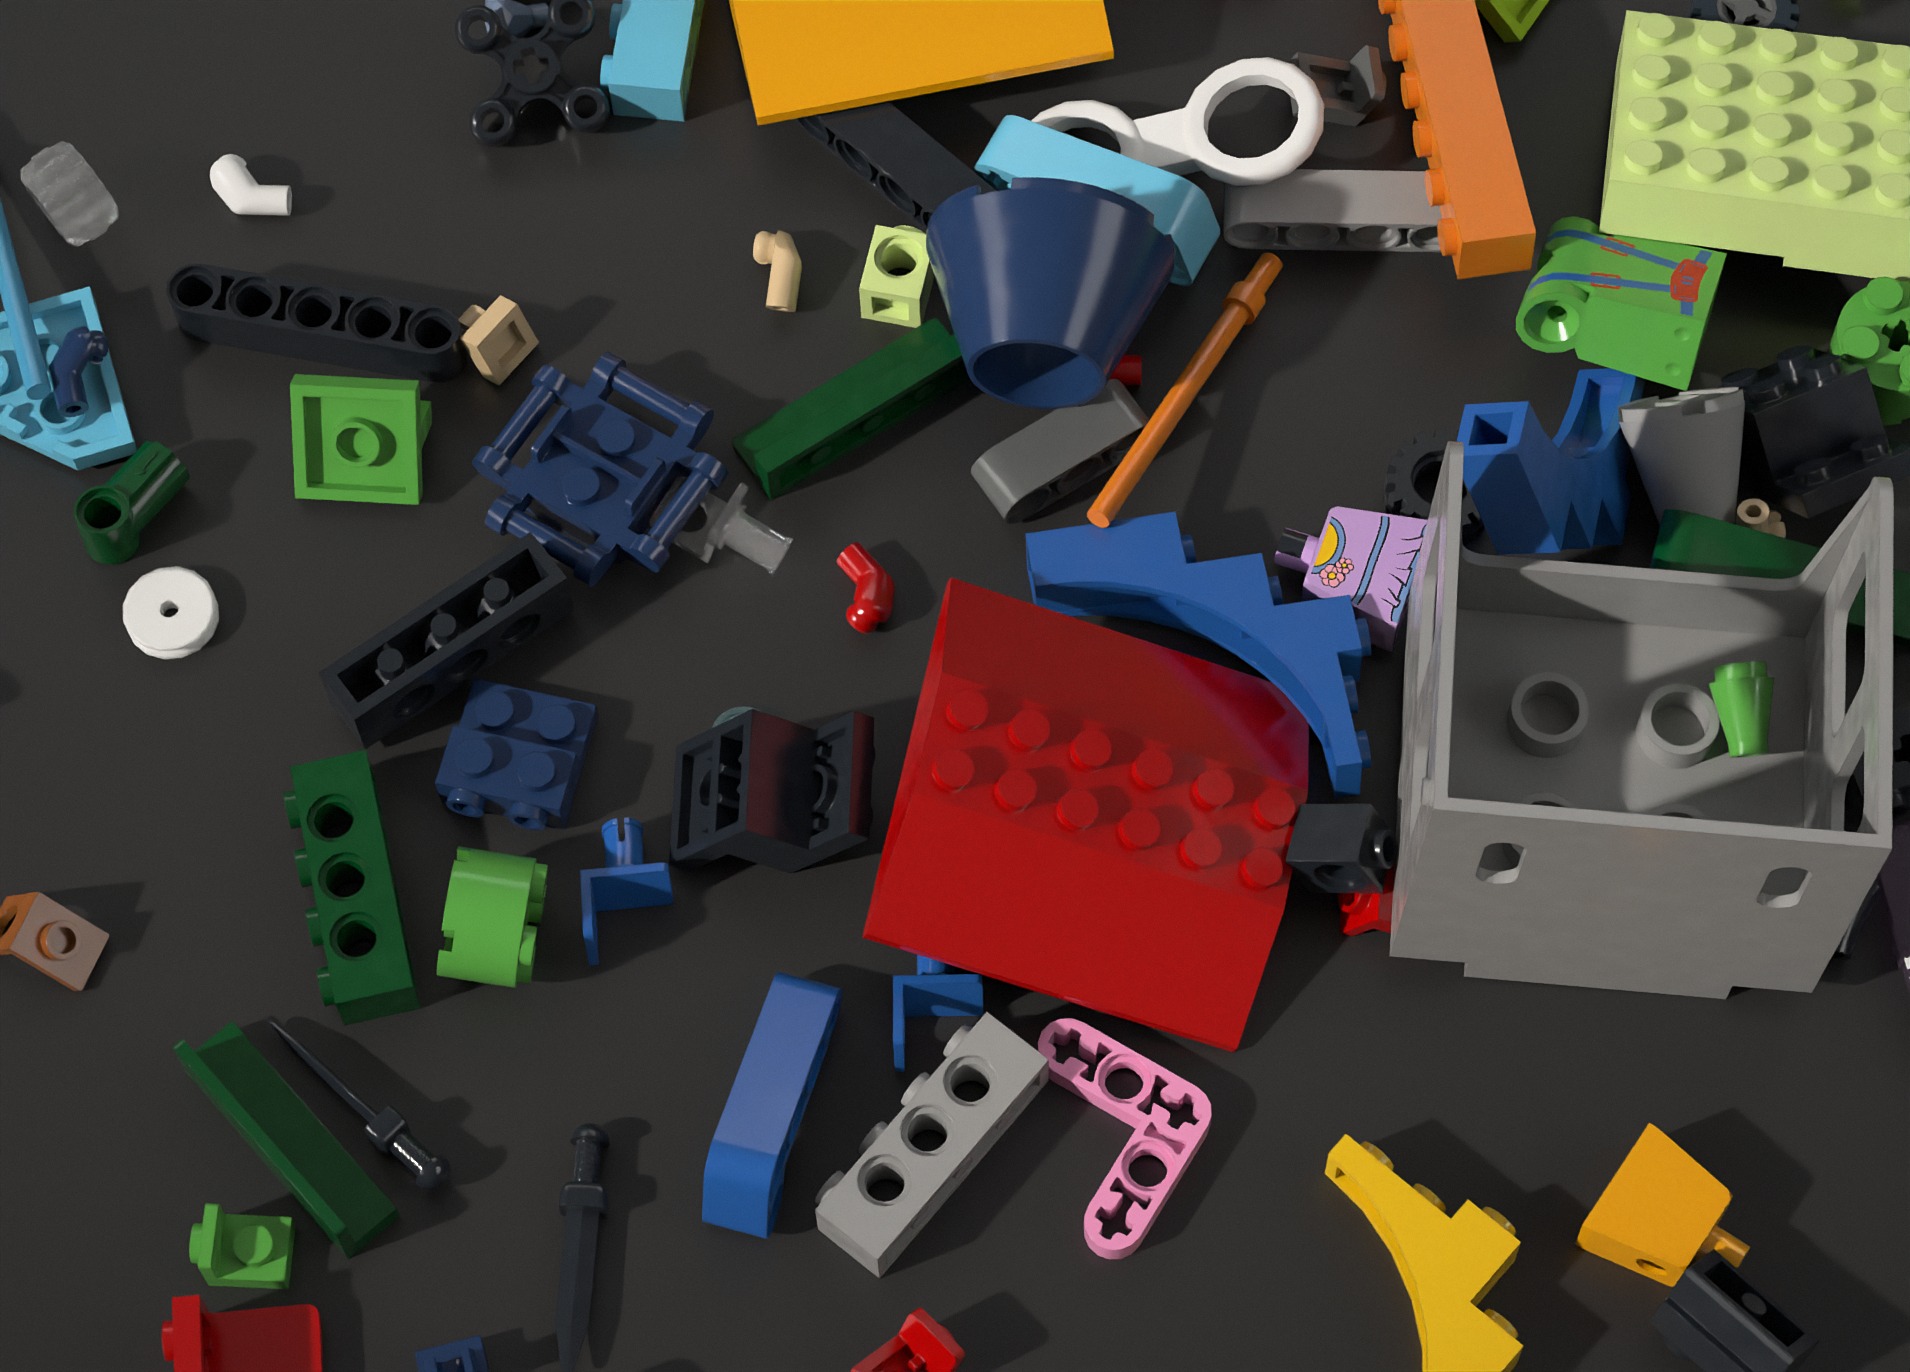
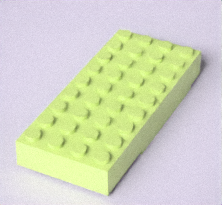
[1599,10,1910,282]

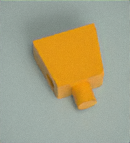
[1575,1123,1750,1287]

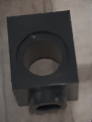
[1285,804,1397,894]

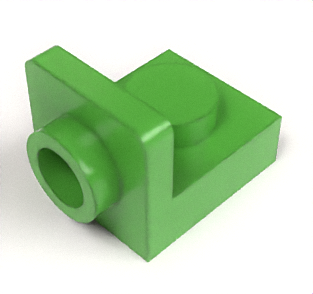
[189,1203,296,1289]

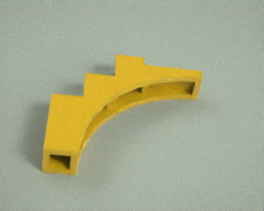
[1325,1134,1523,1372]

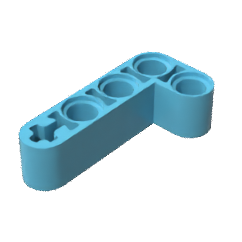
[974,115,1220,286]

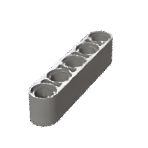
[1223,169,1442,252]

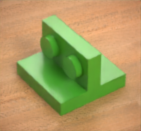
[290,374,432,505]

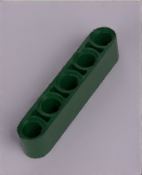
[1650,509,1910,647]

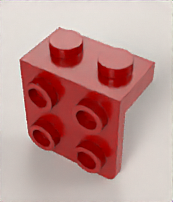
[162,1295,323,1372]

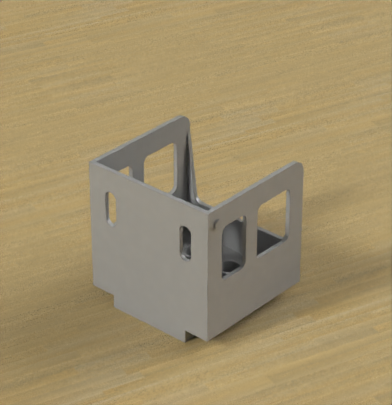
[1390,441,1894,999]

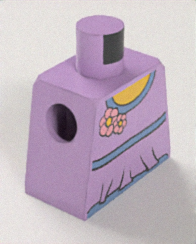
[1274,506,1428,652]

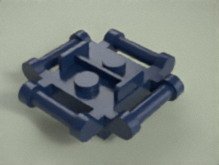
[472,352,728,587]

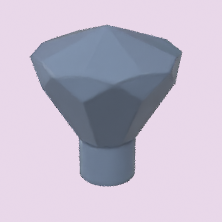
[485,0,548,38]

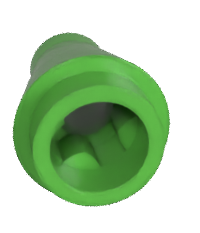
[1709,661,1774,758]

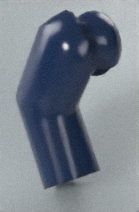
[49,326,109,417]

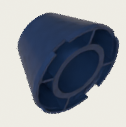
[926,177,1176,409]

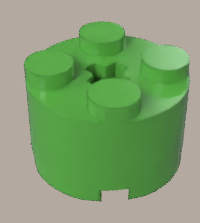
[1827,276,1910,425]
[437,846,548,988]

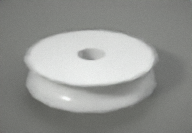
[123,566,219,659]

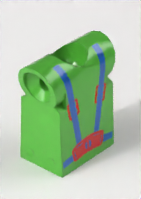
[1516,216,1727,391]

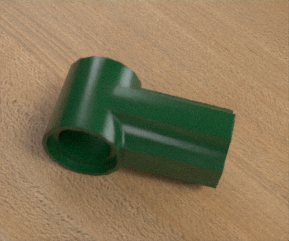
[73,441,190,565]

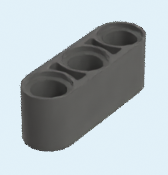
[971,379,1149,524]

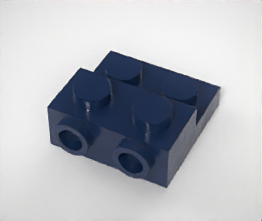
[435,678,599,831]

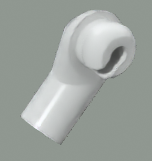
[210,154,292,216]

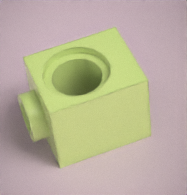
[859,225,935,328]

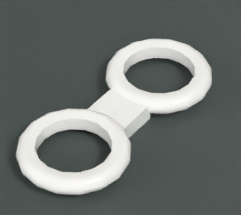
[1031,57,1324,186]

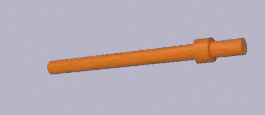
[1087,253,1283,528]

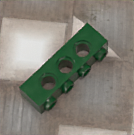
[283,750,421,1026]

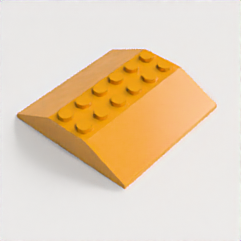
[729,0,1114,126]

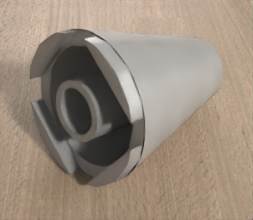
[1618,387,1745,526]

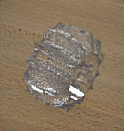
[20,141,119,247]

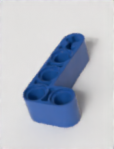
[702,972,842,1239]

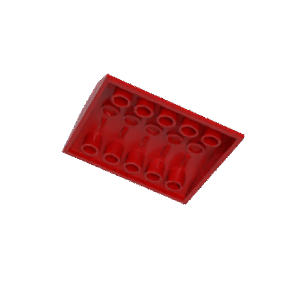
[862,577,1309,1052]

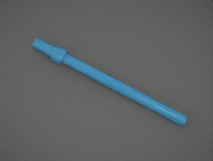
[0,198,51,400]

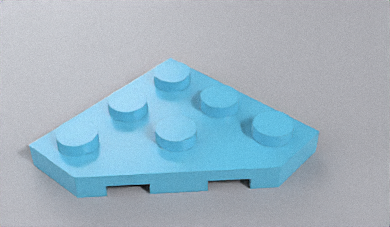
[0,286,137,470]

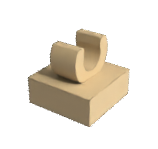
[458,295,539,385]

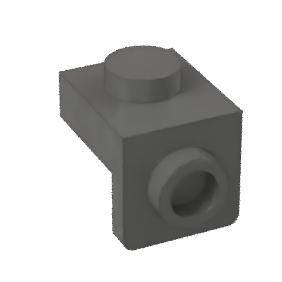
[1287,45,1386,127]

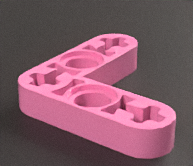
[1038,1018,1212,1260]

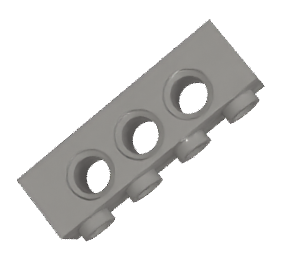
[815,1012,1049,1279]

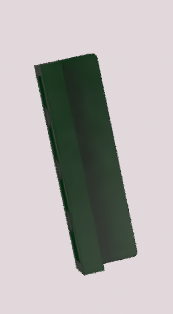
[732,318,970,500]
[172,1021,400,1259]

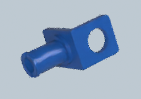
[580,818,674,965]
[893,955,983,1072]

